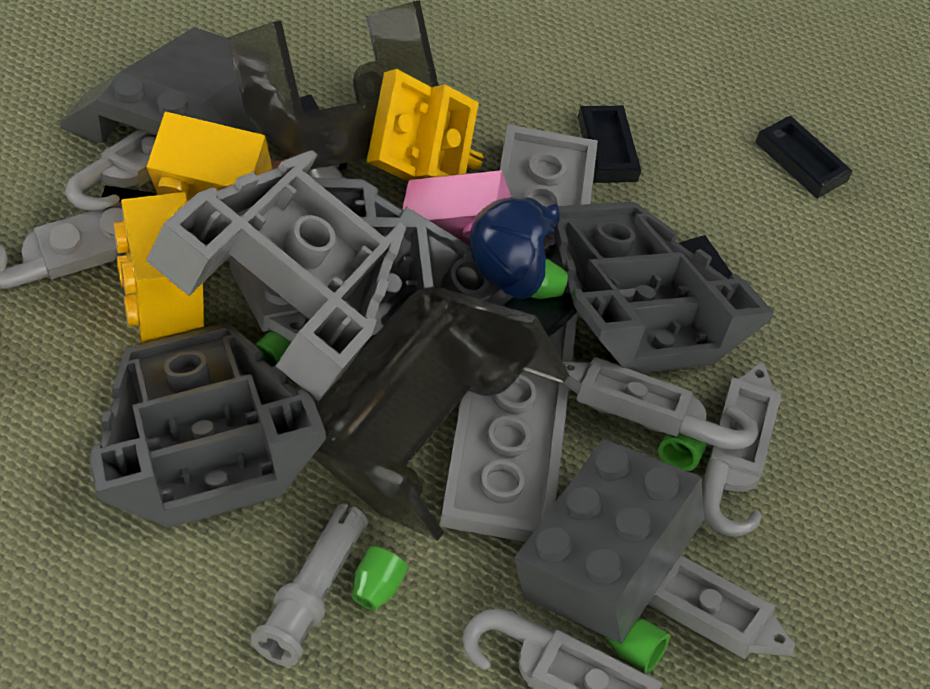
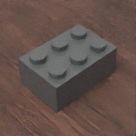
[514,438,705,643]

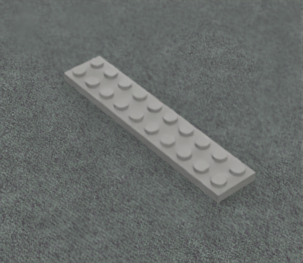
[439,124,598,542]

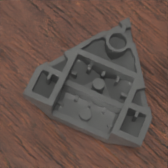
[312,177,501,379]

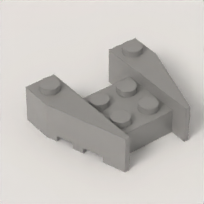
[146,150,406,401]

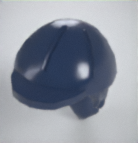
[470,197,560,299]

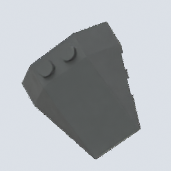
[60,27,274,143]
[553,201,774,374]
[90,322,327,528]

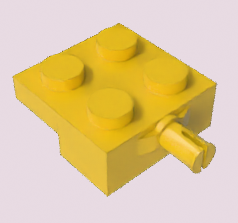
[366,69,484,182]

